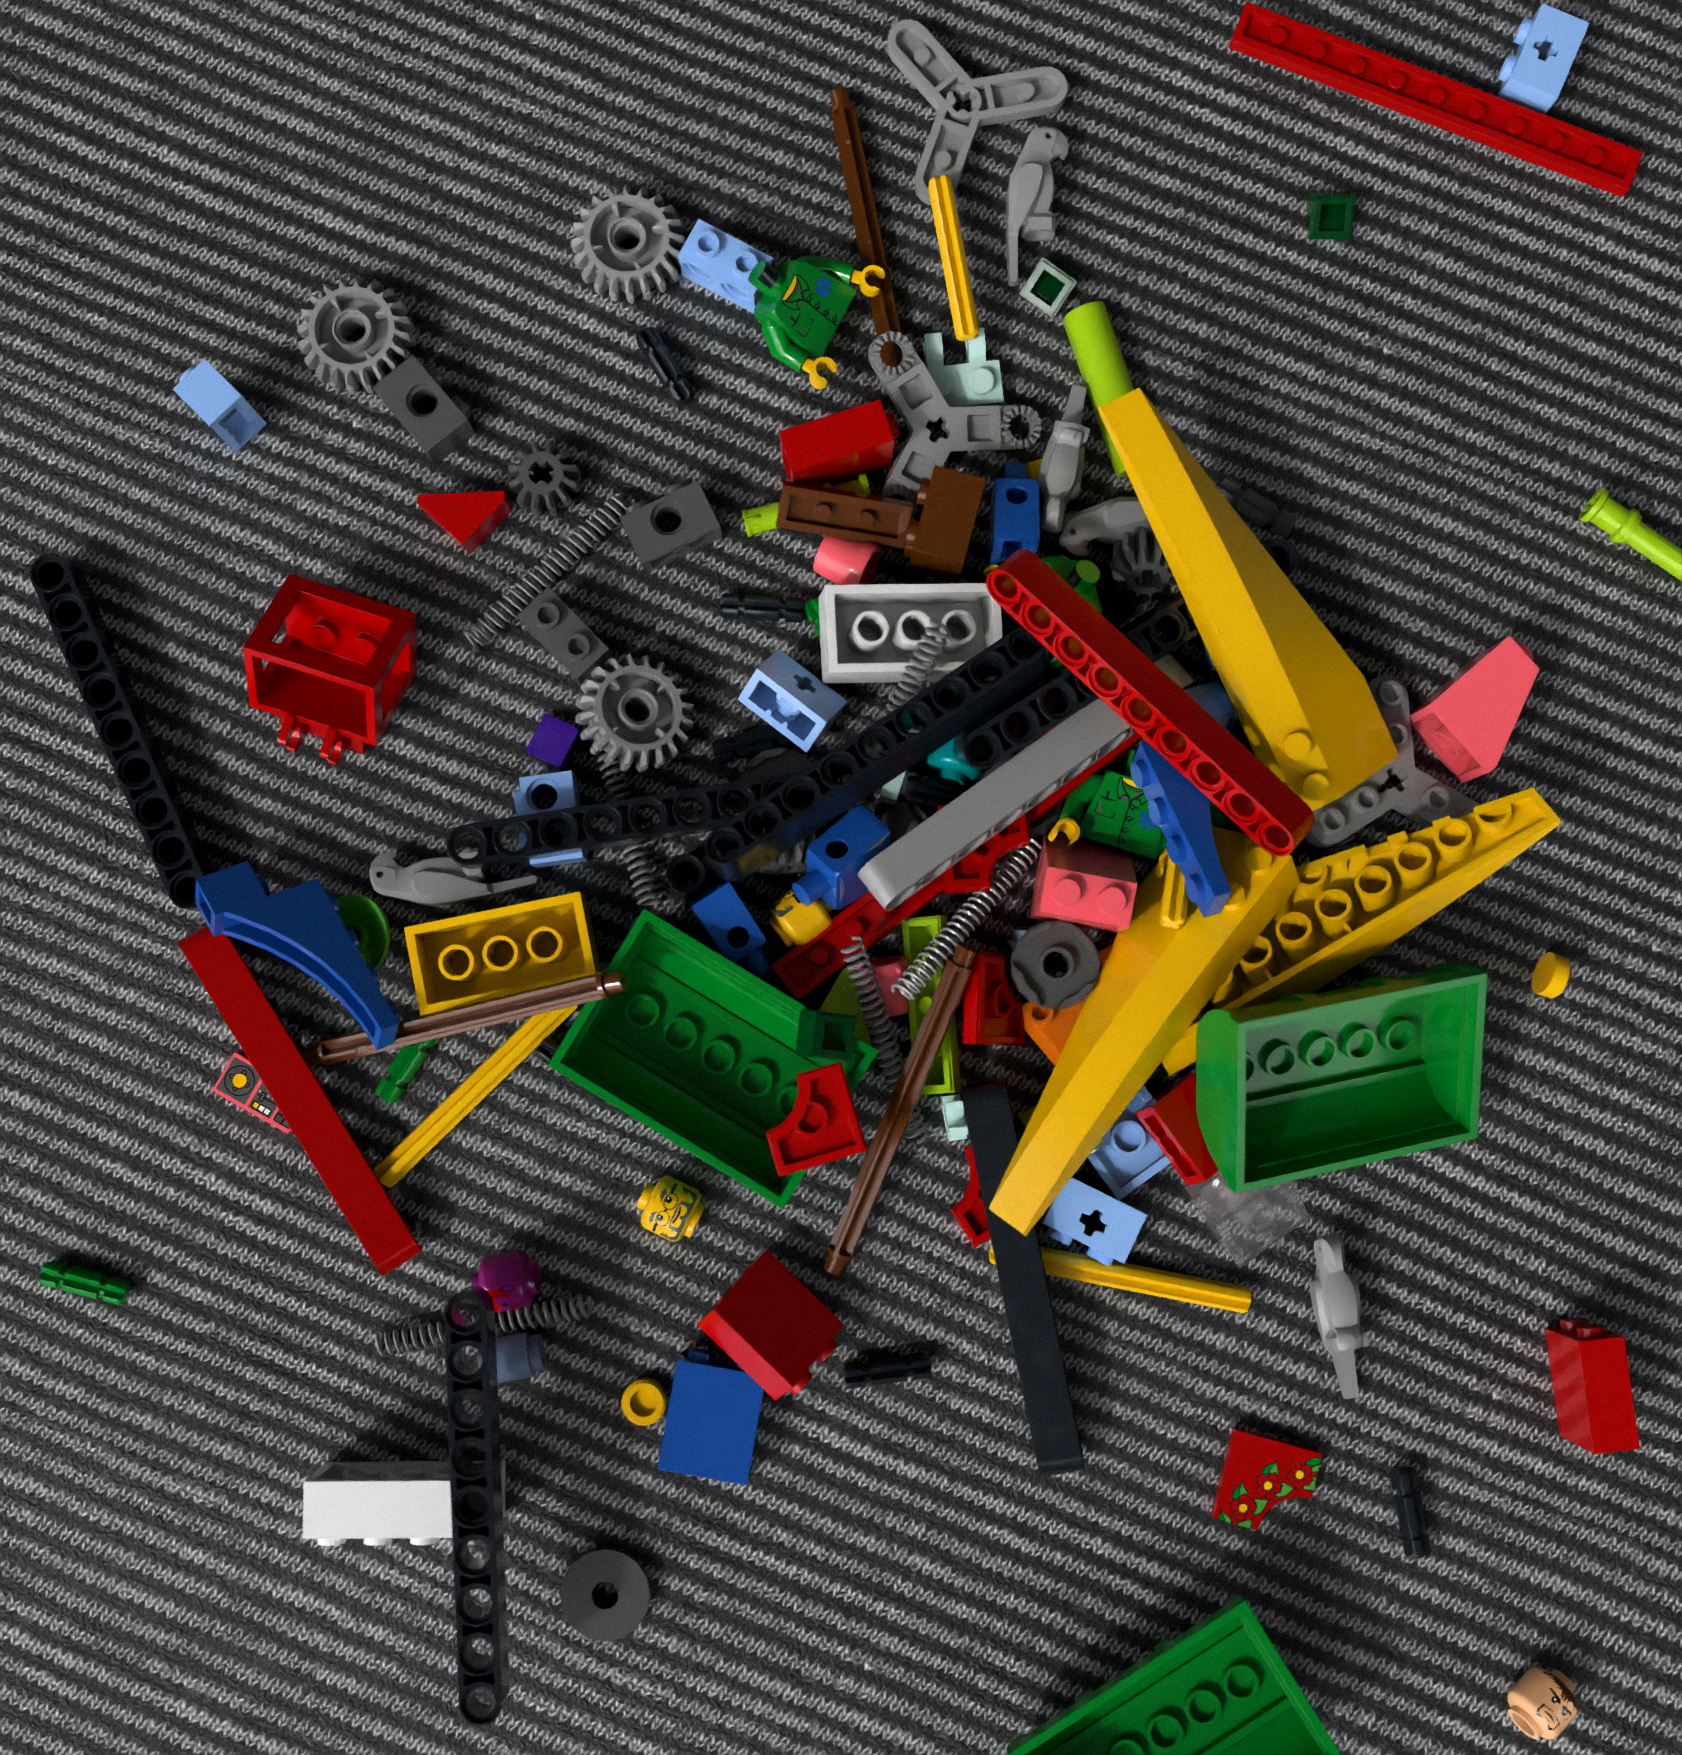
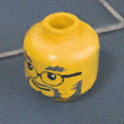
[768,888,833,948]
[636,1176,705,1242]

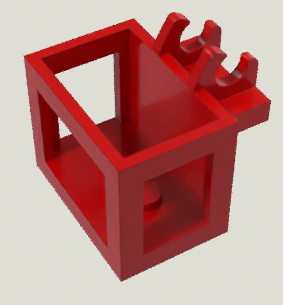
[243,574,417,766]

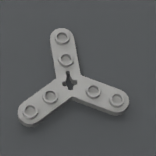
[887,19,1068,205]
[1305,674,1480,848]

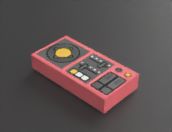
[212,1052,293,1134]

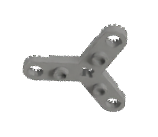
[868,331,1042,525]

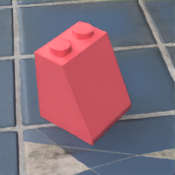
[1410,635,1540,784]
[1028,833,1137,934]

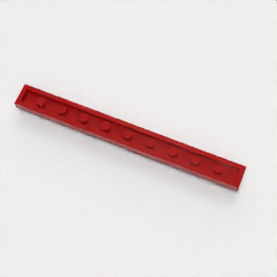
[1228,2,1643,197]
[771,733,1143,1003]

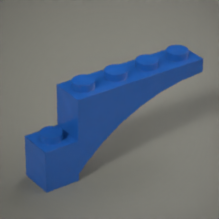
[1130,680,1238,918]
[195,861,400,1050]

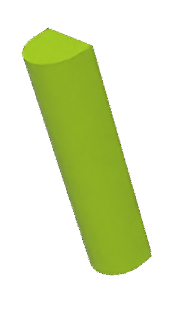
[1063,301,1135,479]
[902,915,961,1095]

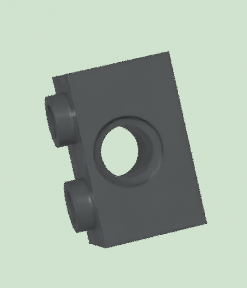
[373,355,475,464]
[619,480,723,574]
[516,587,615,685]

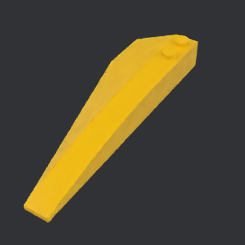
[1097,387,1399,811]
[1098,787,1561,1076]
[989,826,1300,1236]

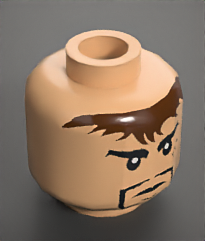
[1507,1667,1579,1739]

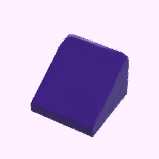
[525,714,582,771]

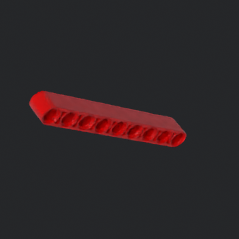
[986,549,1315,857]
[178,925,422,1277]

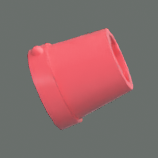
[813,536,881,585]
[853,956,910,1019]

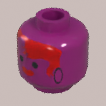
[472,1249,541,1313]

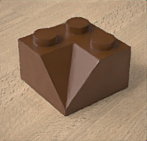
[903,465,986,583]

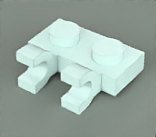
[922,328,1004,407]

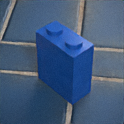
[658,1348,764,1485]

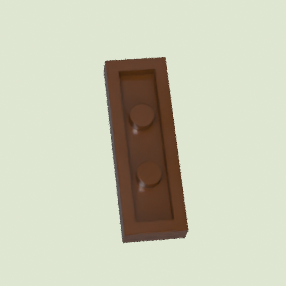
[776,480,913,549]

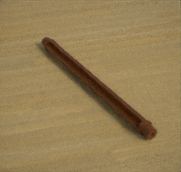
[830,87,902,418]
[823,944,977,1276]
[304,970,629,1066]

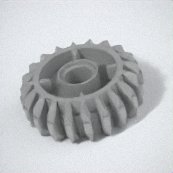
[571,184,686,304]
[297,276,416,395]
[575,654,694,773]

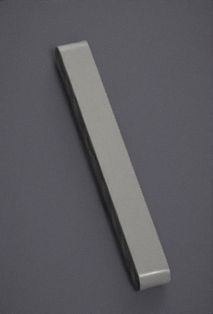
[858,653,1196,911]

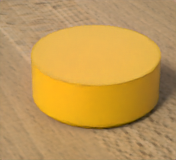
[1531,952,1571,999]
[621,1377,667,1426]

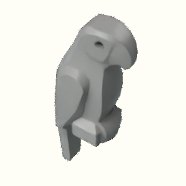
[1006,127,1068,286]
[1037,384,1090,534]
[1060,497,1153,557]
[369,847,539,907]
[1310,1234,1369,1399]

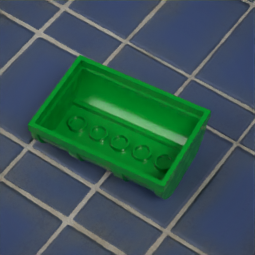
[548,909,878,1209]
[1196,962,1487,1194]
[1006,1594,1341,1755]

